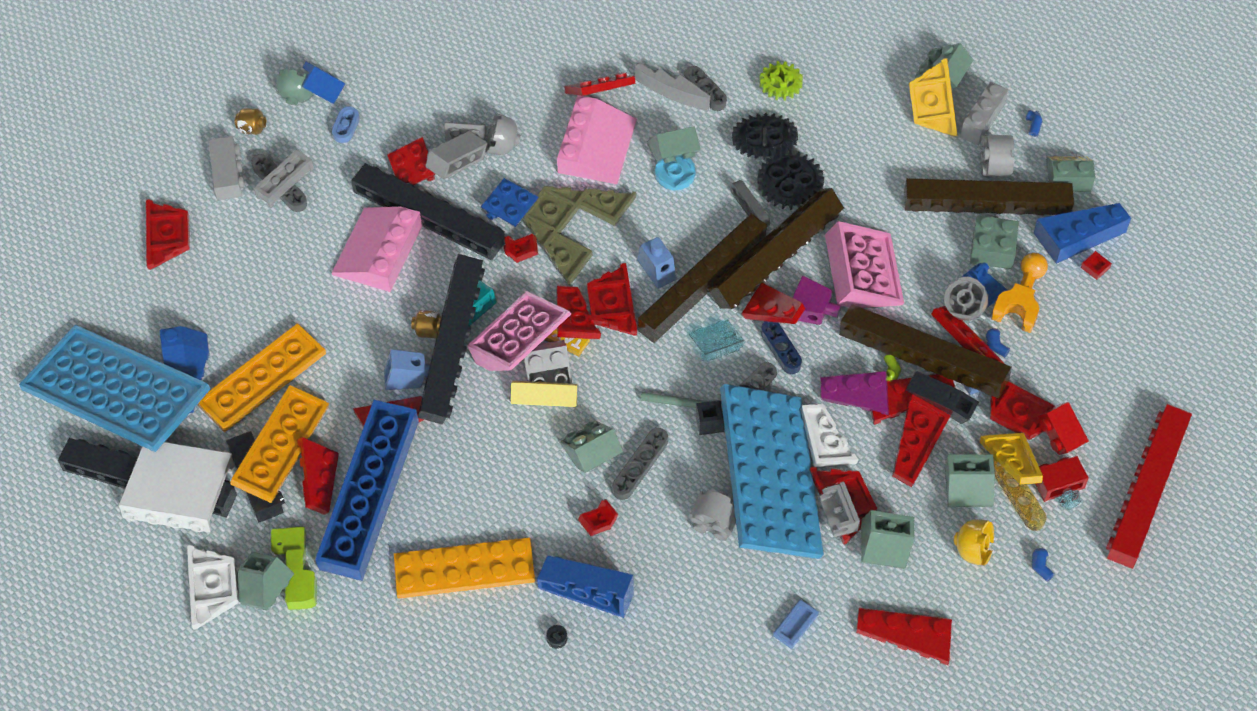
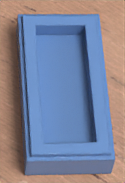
[773,599,819,649]

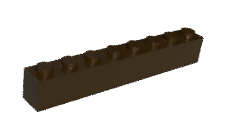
[904,178,1074,216]
[707,188,844,309]
[638,213,767,343]
[839,304,1012,398]

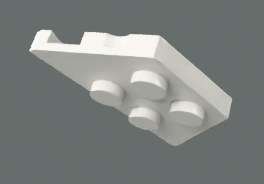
[187,545,239,629]

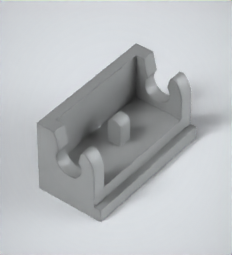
[819,482,860,537]

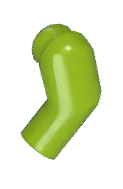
[883,355,902,381]

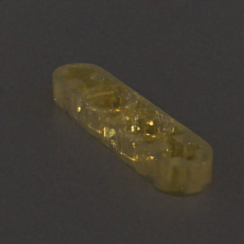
[993,457,1047,531]

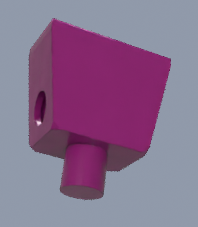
[793,276,841,325]

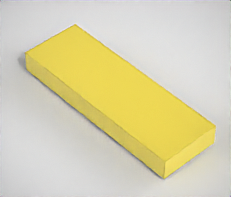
[511,381,577,407]

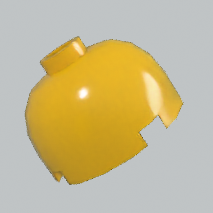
[954,519,994,565]

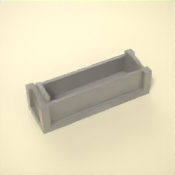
[254,149,314,208]

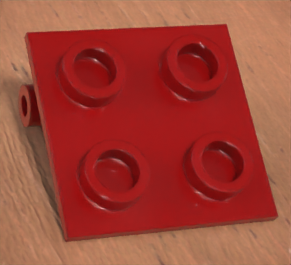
[387,137,436,185]

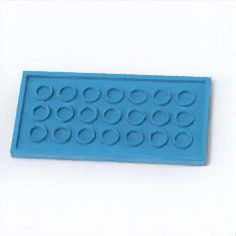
[19,325,210,452]
[720,384,824,559]

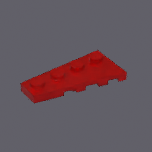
[892,394,951,488]
[856,608,952,666]

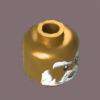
[235,108,267,135]
[411,310,441,338]

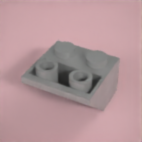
[523,340,572,384]

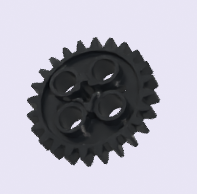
[732,113,798,160]
[757,151,824,210]

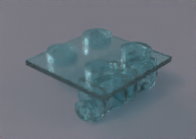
[688,319,744,362]

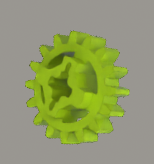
[760,61,803,101]

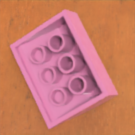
[557,95,637,184]
[332,207,422,292]
[825,221,904,308]
[467,291,571,371]

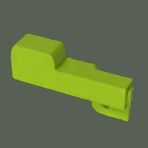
[271,527,317,610]

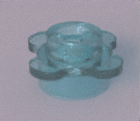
[1058,490,1081,510]

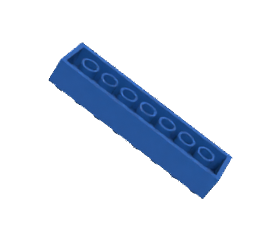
[315,400,419,581]

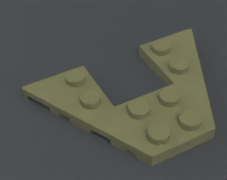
[522,186,636,285]

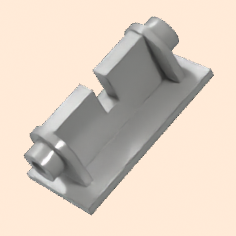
[445,121,487,141]

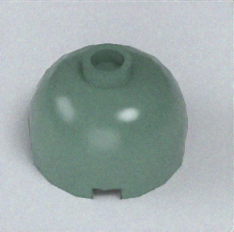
[276,69,314,105]

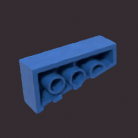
[1034,203,1131,264]
[537,555,634,618]

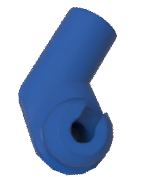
[1026,110,1043,137]
[986,328,1010,358]
[1032,548,1055,582]

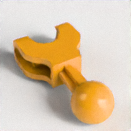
[991,252,1048,333]

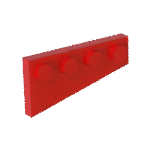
[870,374,955,425]

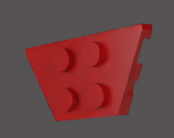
[146,199,190,270]
[587,263,637,336]
[990,382,1055,440]
[810,467,878,545]

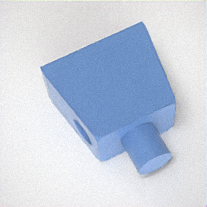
[637,237,676,289]
[384,350,430,390]

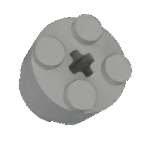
[980,135,1014,176]
[689,490,736,541]

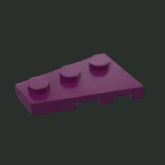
[820,371,889,415]

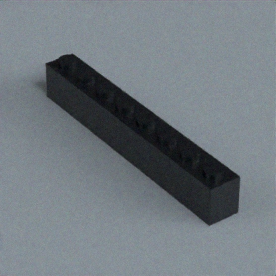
[351,163,505,261]
[418,253,485,425]
[58,438,237,518]

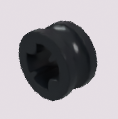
[546,625,568,649]

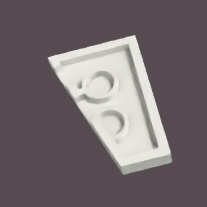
[801,404,859,467]

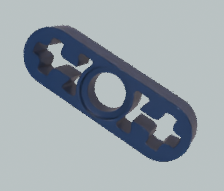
[761,321,802,374]

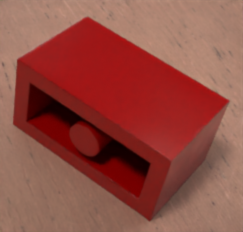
[1038,402,1089,455]
[1035,456,1089,502]

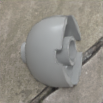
[486,113,521,155]
[944,277,988,321]

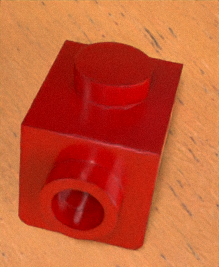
[504,233,538,263]
[578,499,618,536]

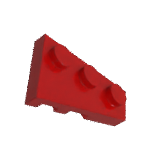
[297,437,339,515]

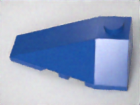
[160,326,210,413]

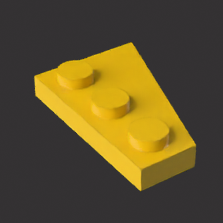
[979,433,1043,484]

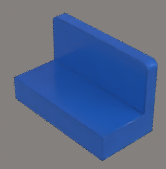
[302,61,345,104]

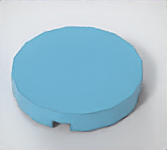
[655,156,696,190]

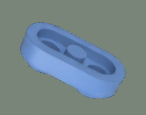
[332,107,360,143]

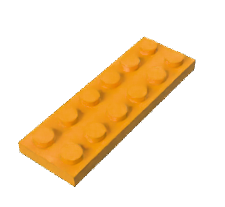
[197,323,326,432]
[230,385,329,503]
[394,537,535,599]

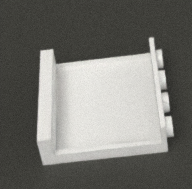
[119,442,234,532]

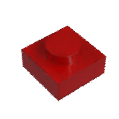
[1081,251,1112,280]

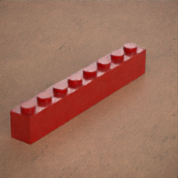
[1106,404,1193,569]

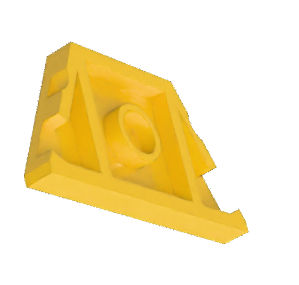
[909,59,958,137]

